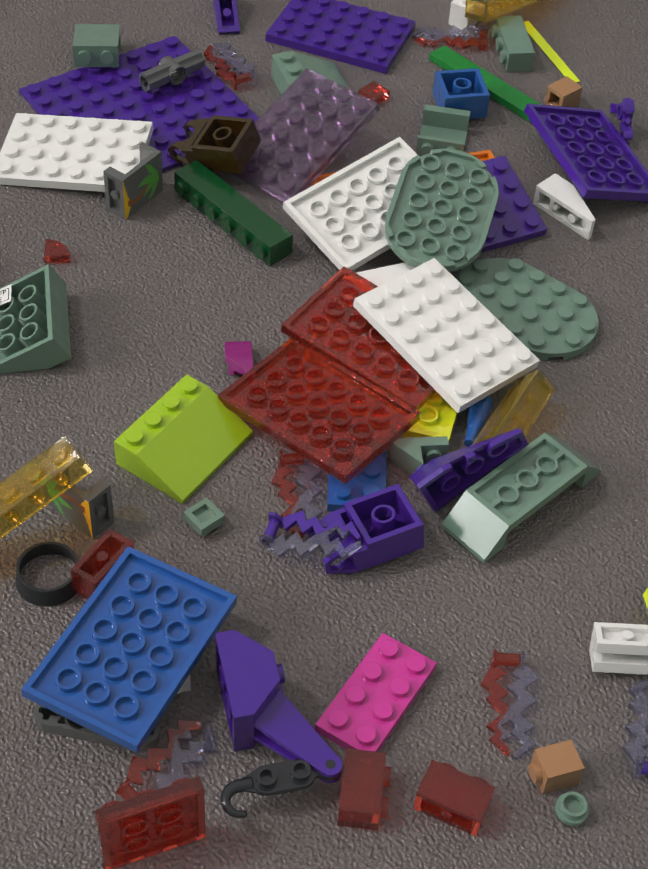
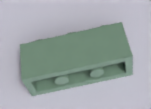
[491,15,535,72]

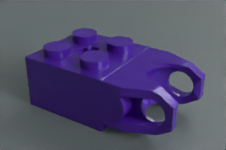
[308,484,424,574]

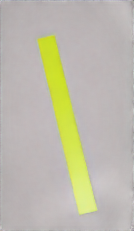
[524,21,580,82]

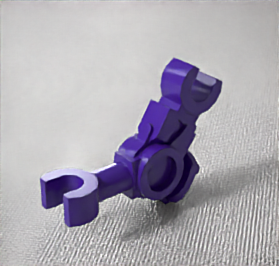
[610,98,635,145]

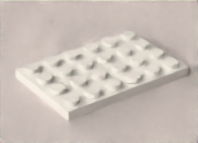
[0,113,154,192]
[283,137,417,275]
[353,258,540,413]

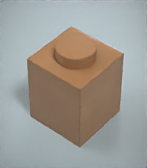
[544,76,583,108]
[528,739,585,794]

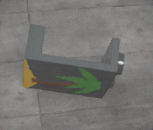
[103,142,163,220]
[38,447,114,539]

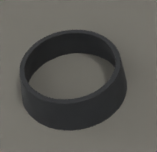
[15,542,83,607]

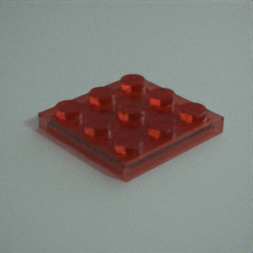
[94,776,206,869]

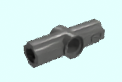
[139,49,205,92]

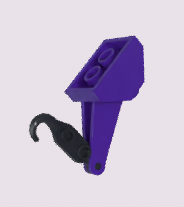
[215,630,343,818]

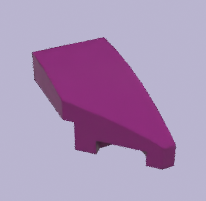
[225,341,254,382]

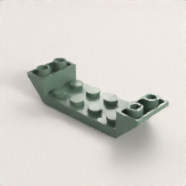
[441,433,601,563]

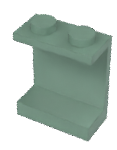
[73,24,121,67]
[416,104,471,157]

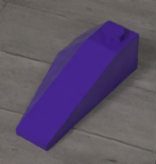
[409,428,529,512]

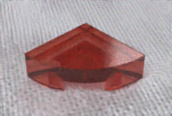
[44,239,70,263]

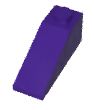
[212,0,240,34]

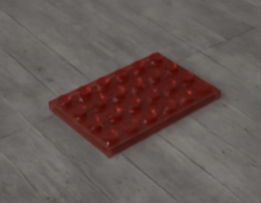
[281,266,436,415]
[218,337,420,484]

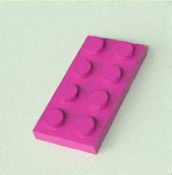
[315,633,437,764]

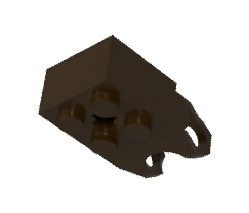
[168,115,261,174]

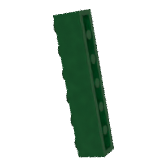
[174,160,293,266]

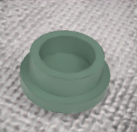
[555,791,589,826]

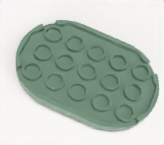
[385,149,499,272]
[456,258,599,361]

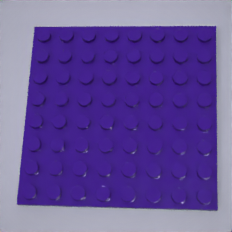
[19,36,269,172]

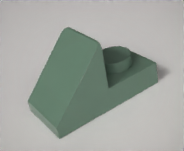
[389,436,449,475]

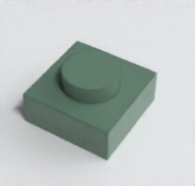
[183,497,225,537]

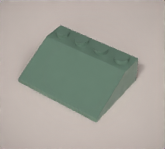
[271,51,364,130]
[0,264,71,374]

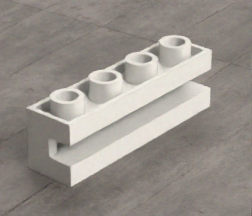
[589,622,648,675]

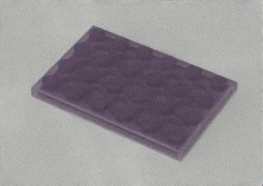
[232,68,380,202]

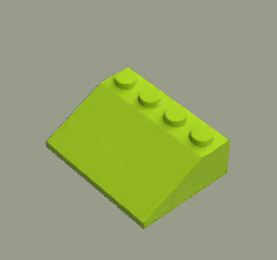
[114,374,253,504]

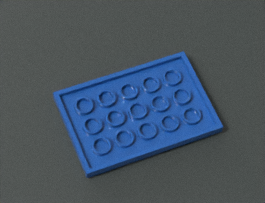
[21,546,237,753]

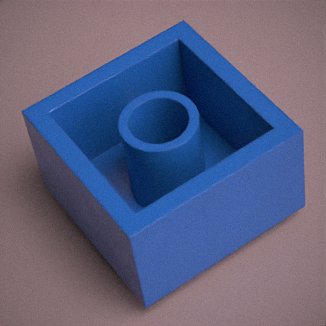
[433,68,490,119]

